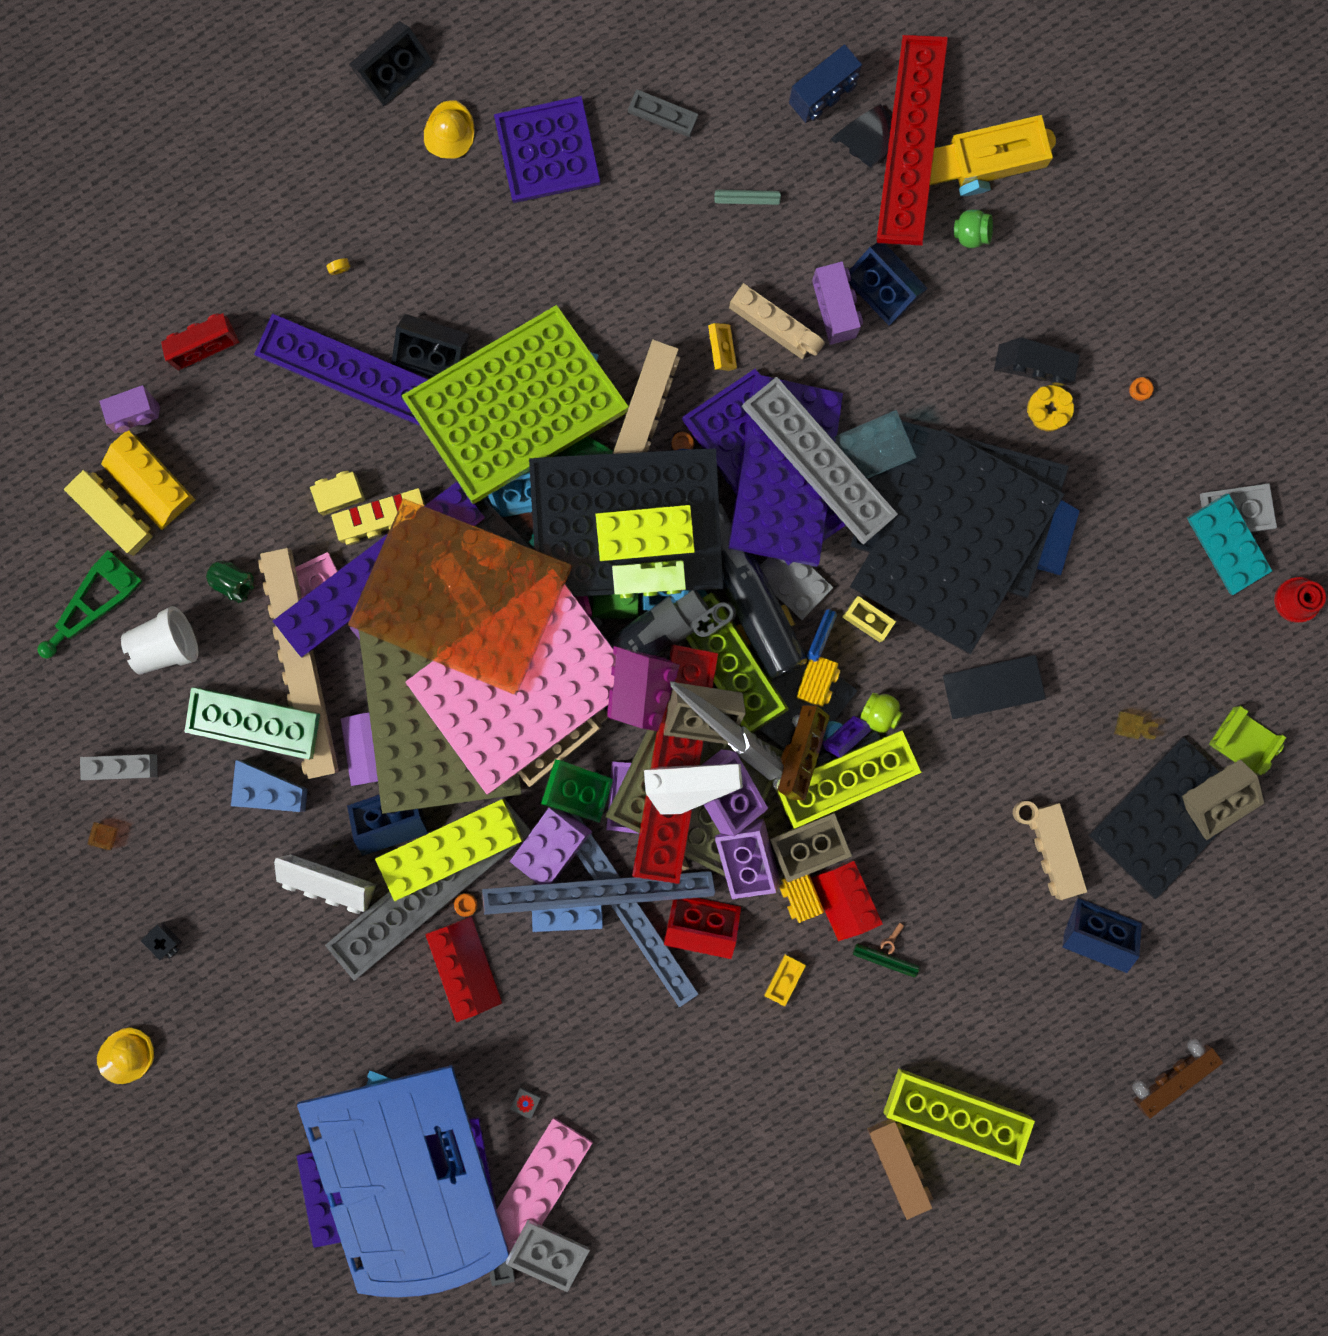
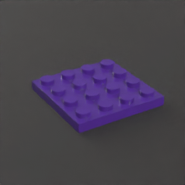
[494,96,600,203]

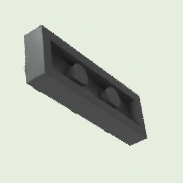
[628,89,698,137]

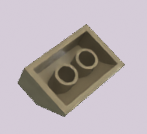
[664,683,745,744]
[1182,760,1264,840]
[769,812,852,883]

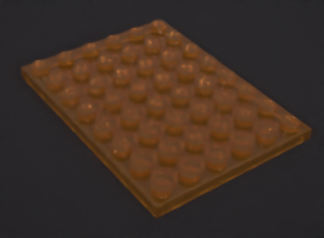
[348,498,572,696]

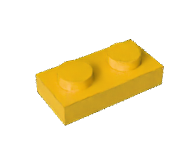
[708,323,737,371]
[764,954,806,1006]

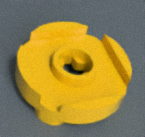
[1027,385,1074,431]

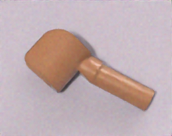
[881,923,904,954]

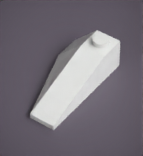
[644,764,743,814]

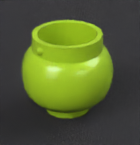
[861,692,903,733]

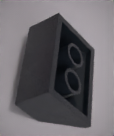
[349,21,434,106]
[391,314,469,377]

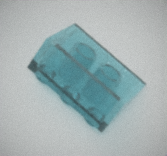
[833,410,916,479]

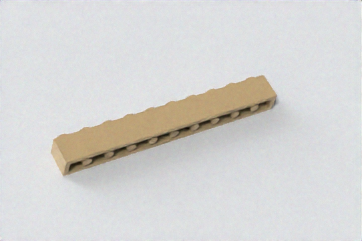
[258,548,339,779]

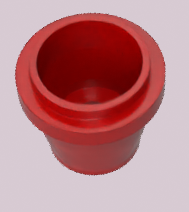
[1274,577,1326,623]

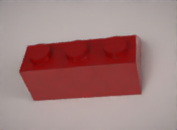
[161,313,240,371]
[811,860,883,941]
[664,898,741,959]

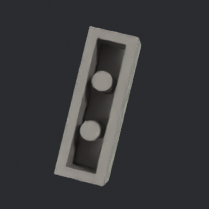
[80,754,158,780]

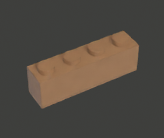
[867,1119,933,1220]

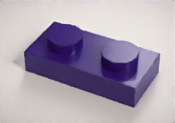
[822,716,872,758]

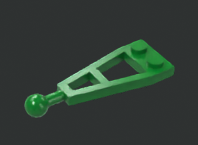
[37,550,143,659]

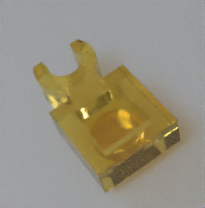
[1114,712,1158,739]

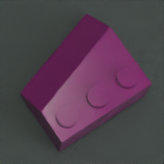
[607,646,680,731]

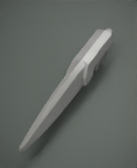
[670,681,784,780]

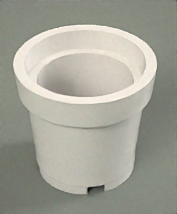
[121,606,198,675]

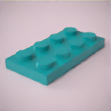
[1186,493,1272,595]

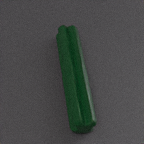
[853,944,919,978]

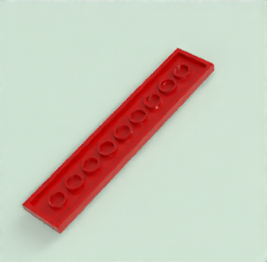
[877,35,948,246]
[632,645,718,884]

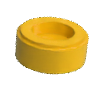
[326,258,351,275]

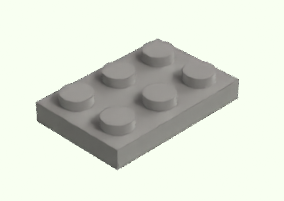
[1200,484,1277,532]
[760,557,833,621]
[506,1220,590,1292]

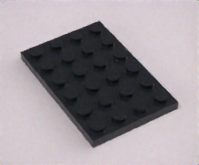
[1088,737,1221,899]

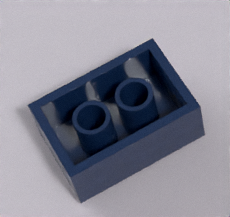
[789,44,862,123]

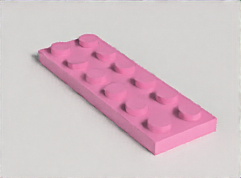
[496,1117,592,1254]

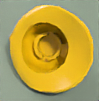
[424,101,474,158]
[97,1028,154,1084]

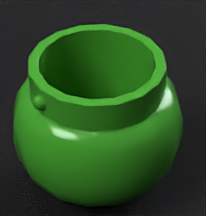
[954,209,993,248]

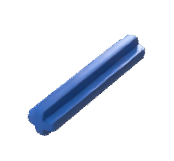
[807,609,837,662]

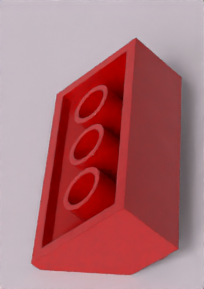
[425,916,502,1022]

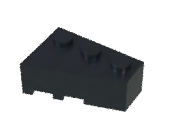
[994,337,1080,387]

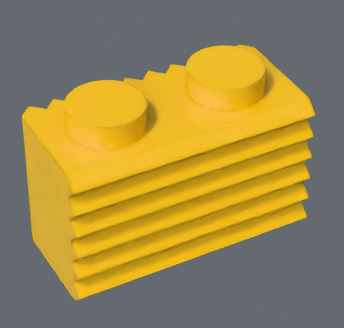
[795,657,840,707]
[778,874,825,923]

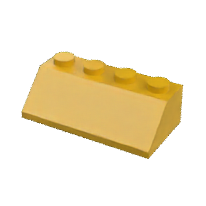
[101,430,195,530]

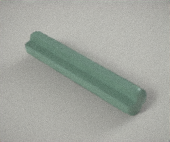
[714,190,781,205]

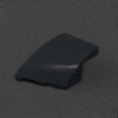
[831,104,892,168]

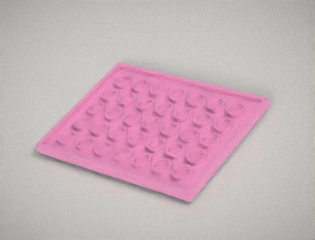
[406,570,616,795]

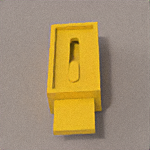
[930,115,1056,187]

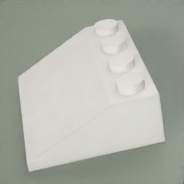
[274,854,377,914]

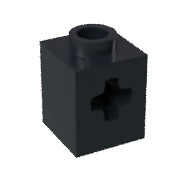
[141,923,182,961]

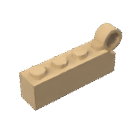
[729,283,825,359]
[518,708,608,787]
[1013,801,1087,900]

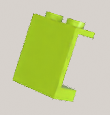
[1209,706,1286,775]

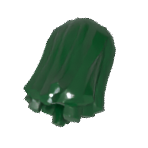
[206,560,255,604]

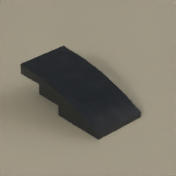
[942,655,1046,720]

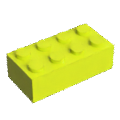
[596,505,694,561]

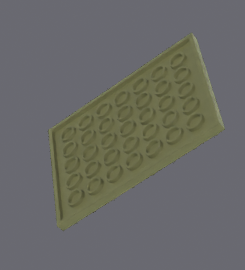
[359,612,521,813]

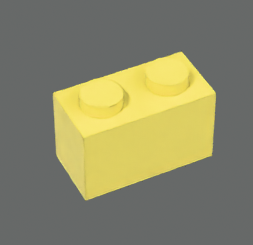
[310,471,365,516]
[843,596,896,642]

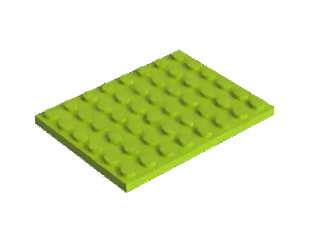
[402,305,629,504]

